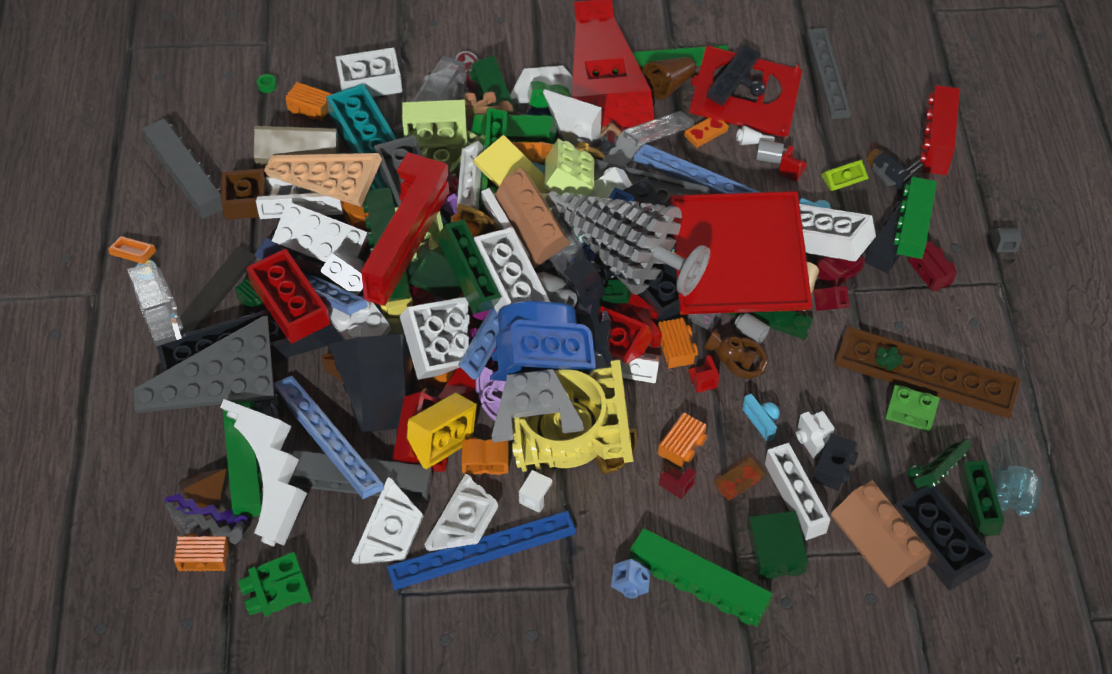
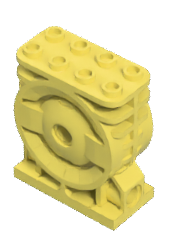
[512,360,633,472]

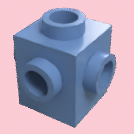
[611,559,651,598]

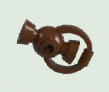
[703,329,768,379]

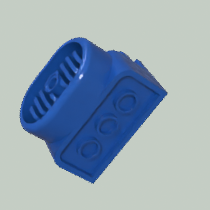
[490,301,596,381]

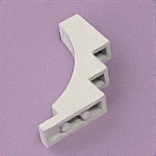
[220,399,307,547]

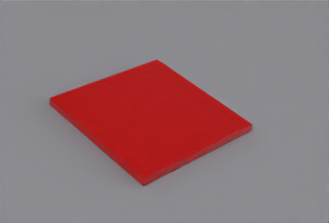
[669,191,812,315]

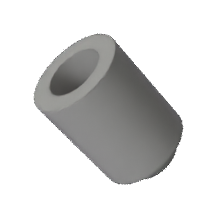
[756,140,787,164]
[735,312,770,344]

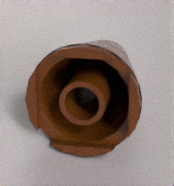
[642,57,696,100]

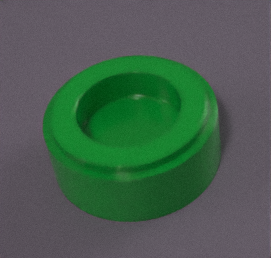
[257,74,277,93]

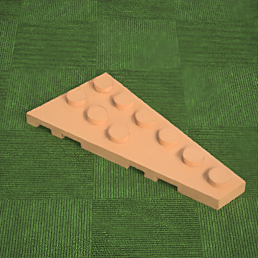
[264,153,382,207]

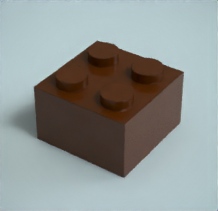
[221,169,267,220]

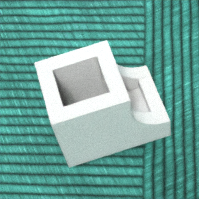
[796,411,835,459]

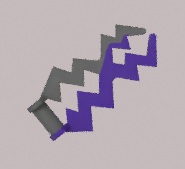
[164,493,247,544]

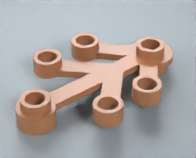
[463,92,514,123]

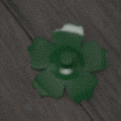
[875,347,903,370]

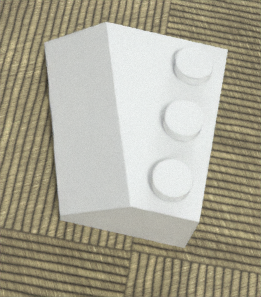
[543,89,601,148]
[400,297,469,380]

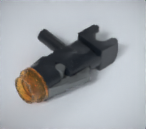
[867,149,923,198]

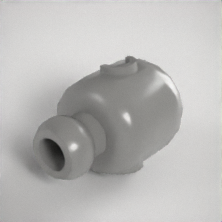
[536,272,577,307]

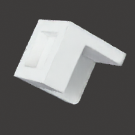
[519,470,552,513]

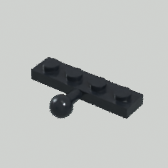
[706,45,766,107]

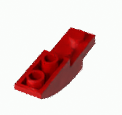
[608,279,662,349]

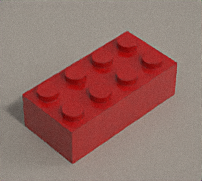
[920,85,960,176]
[246,249,330,344]

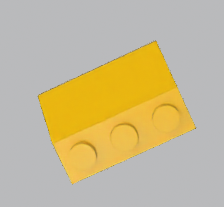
[407,393,477,469]

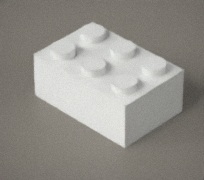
[336,48,402,97]

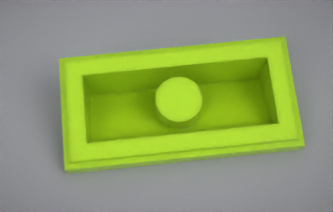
[821,160,869,191]

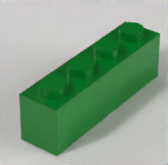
[471,114,557,145]
[894,177,937,259]

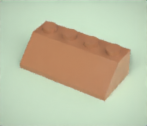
[494,167,571,268]
[831,480,931,588]

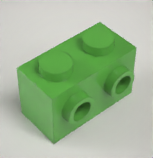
[885,385,940,431]

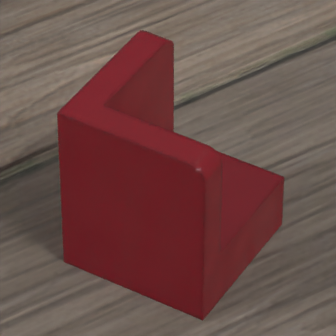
[814,286,850,311]
[659,468,696,500]

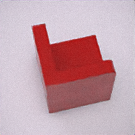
[779,145,807,182]
[688,355,719,393]

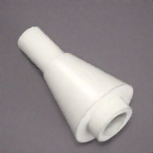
[736,125,774,145]

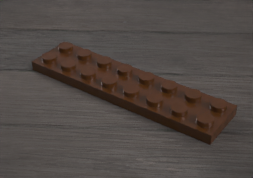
[835,326,1021,419]

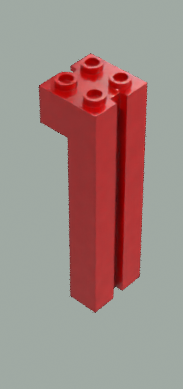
[361,152,449,306]

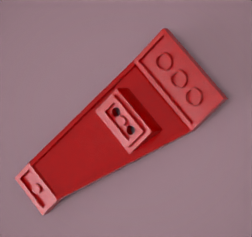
[571,0,655,133]

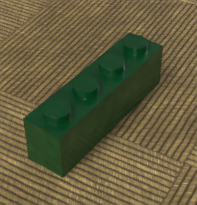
[437,220,502,314]

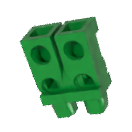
[238,552,312,617]

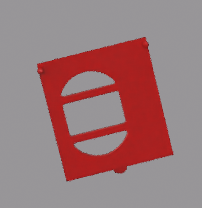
[689,46,802,137]

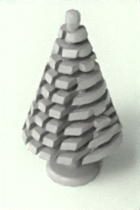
[546,191,710,296]

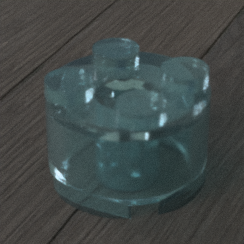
[993,466,1043,516]

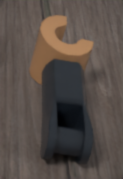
[599,123,622,155]

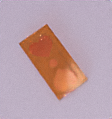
[714,458,765,501]

